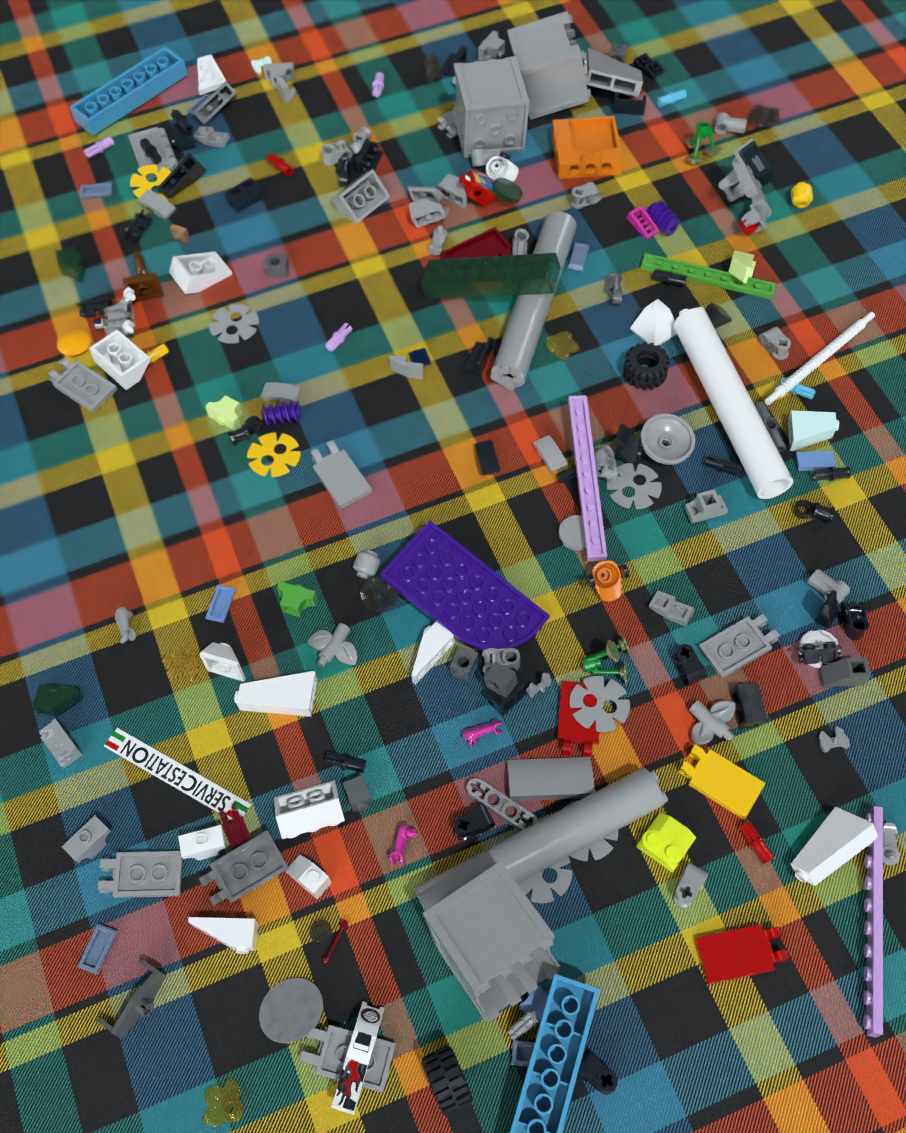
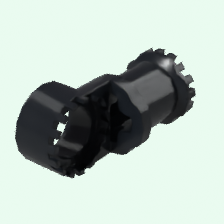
[336,156,352,186]
[227,416,263,446]
[794,500,835,523]

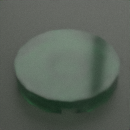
[492,178,523,203]

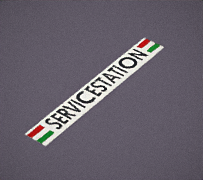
[104,728,251,821]

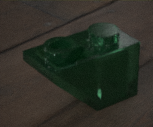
[55,247,86,282]
[32,683,84,717]

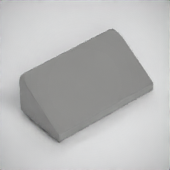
[408,186,444,202]

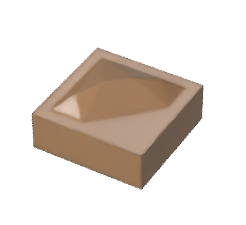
[170,224,190,244]

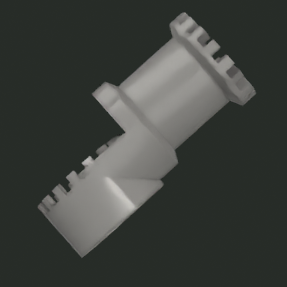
[349,126,372,154]

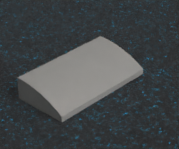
[507,757,595,801]

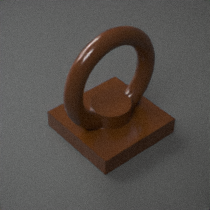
[123,250,165,303]

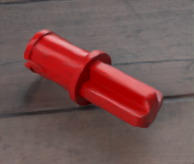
[266,153,293,176]
[740,822,775,864]

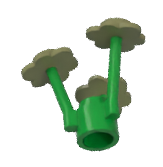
[685,122,722,165]

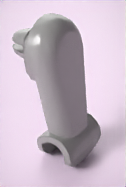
[428,225,448,255]
[115,606,136,643]
[883,823,900,866]

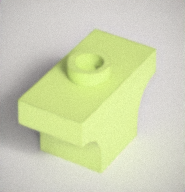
[205,395,242,430]

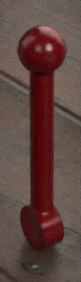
[322,920,348,964]

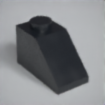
[170,115,196,152]
[614,424,643,464]

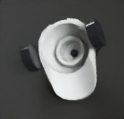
[486,151,519,188]

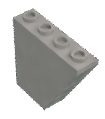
[582,48,643,97]

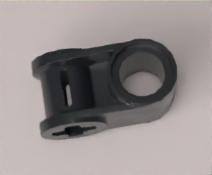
[841,602,869,640]
[673,644,707,685]
[454,805,496,841]
[577,1049,618,1095]

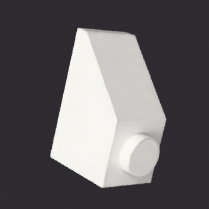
[285,855,332,899]

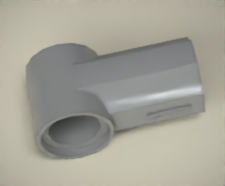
[714,113,747,134]
[471,148,502,166]
[511,229,529,265]
[807,569,850,606]

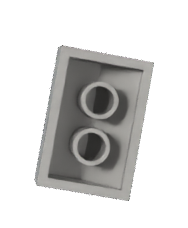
[331,169,391,224]

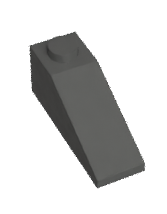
[193,81,237,125]

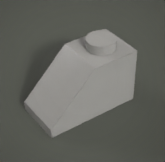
[438,174,467,209]
[409,198,447,228]

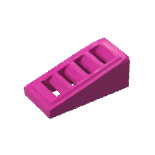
[626,205,660,240]

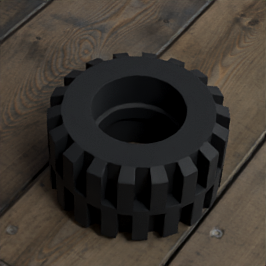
[623,342,670,390]
[422,1045,473,1117]

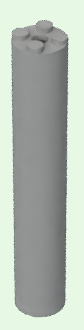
[490,211,577,390]
[414,767,668,911]

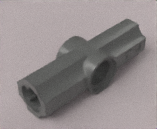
[755,402,787,454]

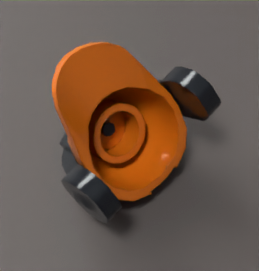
[585,560,629,602]

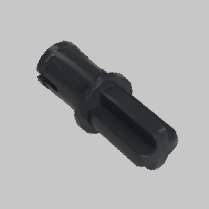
[171,109,194,134]
[140,138,162,164]
[652,270,687,287]
[705,454,743,476]
[556,465,577,483]
[812,467,851,481]
[324,752,367,774]

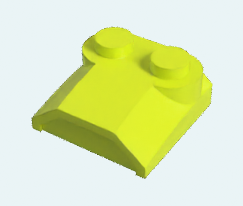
[636,812,696,873]

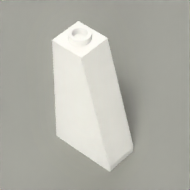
[234,671,318,717]
[791,807,878,886]

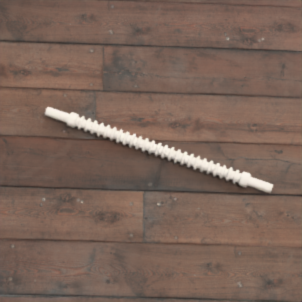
[765,312,875,405]

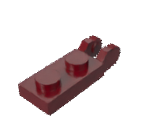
[219,804,252,851]

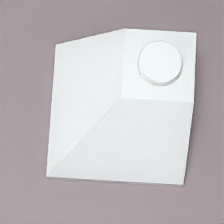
[630,299,677,346]
[200,642,246,682]

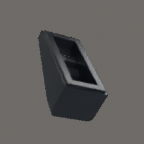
[815,590,837,628]

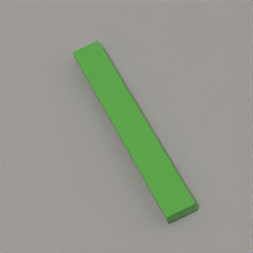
[641,253,776,300]

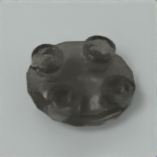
[749,104,780,127]

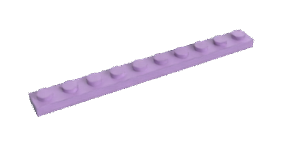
[568,396,607,561]
[863,806,883,1037]

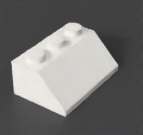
[89,330,150,390]
[274,780,345,839]

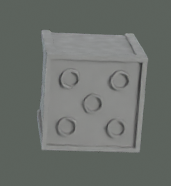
[507,11,591,120]
[452,56,530,158]
[423,861,561,1022]

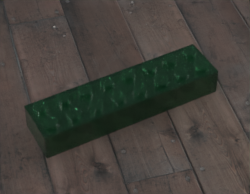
[420,253,561,299]

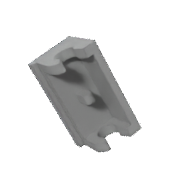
[39,719,82,769]

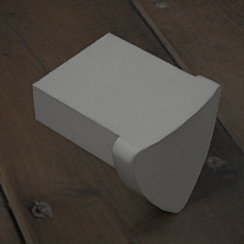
[276,77,296,103]

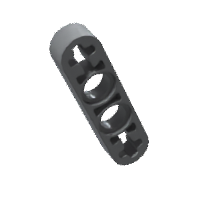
[467,778,538,831]

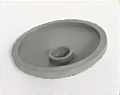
[640,414,695,465]

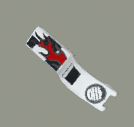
[331,1002,384,1115]

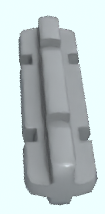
[508,1010,539,1040]

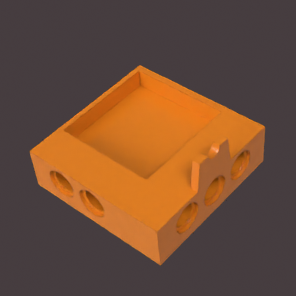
[552,116,623,179]

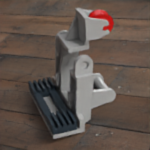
[718,138,778,235]

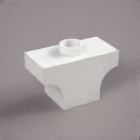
[178,825,226,861]

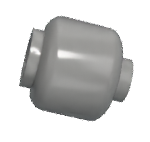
[353,549,381,579]

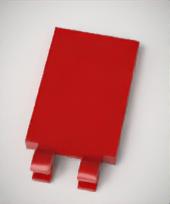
[557,681,599,758]
[695,924,789,985]

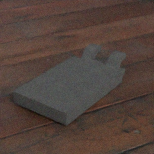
[199,830,289,906]

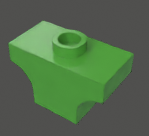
[277,581,318,617]

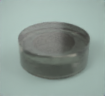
[309,920,332,944]

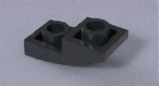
[633,53,665,78]
[474,439,500,476]

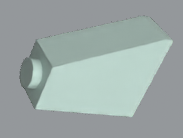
[787,410,839,451]

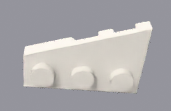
[197,54,226,95]

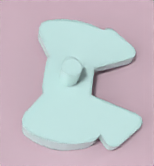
[251,56,272,74]

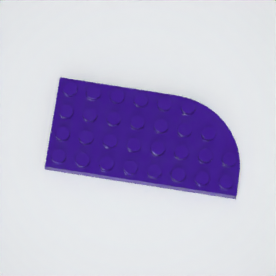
[380,520,550,651]

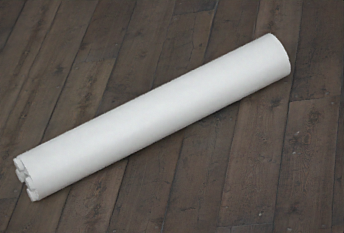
[673,307,793,499]

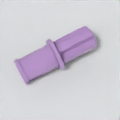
[372,72,385,98]
[84,136,115,158]
[325,323,352,352]

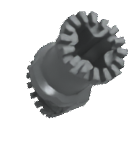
[606,272,622,305]

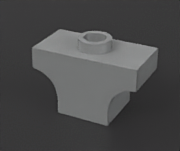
[478,30,505,61]
[263,62,295,88]
[685,489,728,523]
[62,815,111,863]

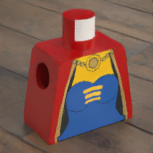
[459,169,497,207]

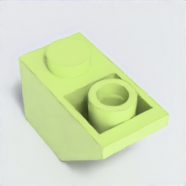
[729,251,756,283]

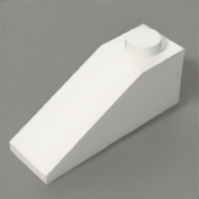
[411,622,454,685]
[188,917,259,954]

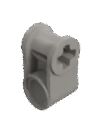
[321,140,353,166]
[570,182,602,209]
[759,326,791,360]
[594,445,618,482]
[482,648,521,672]
[673,862,709,908]

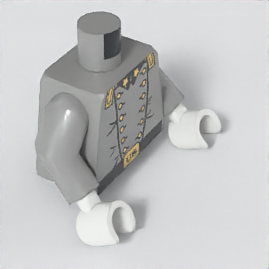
[94,287,136,338]

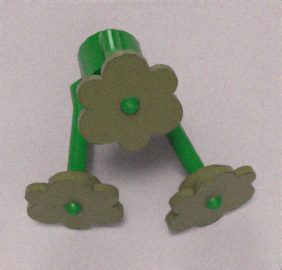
[583,633,630,684]

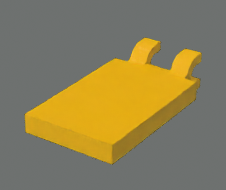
[678,744,766,820]

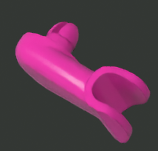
[463,719,502,747]
[389,823,418,865]

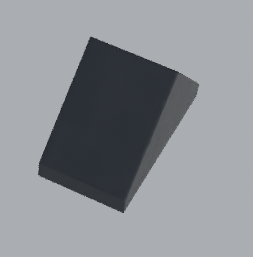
[705,303,732,329]

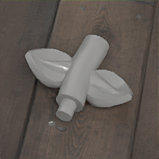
[308,623,357,667]
[689,700,735,745]

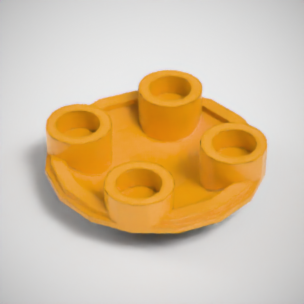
[57,329,91,359]

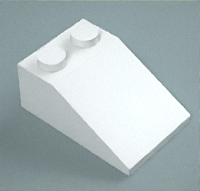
[169,251,232,294]

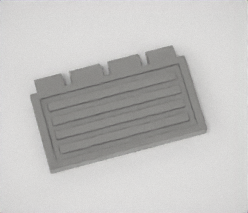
[128,127,178,180]

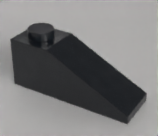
[157,153,206,199]

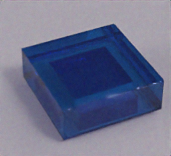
[409,348,431,366]

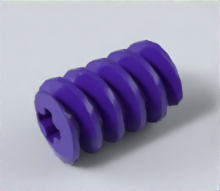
[646,201,681,237]
[263,400,301,426]

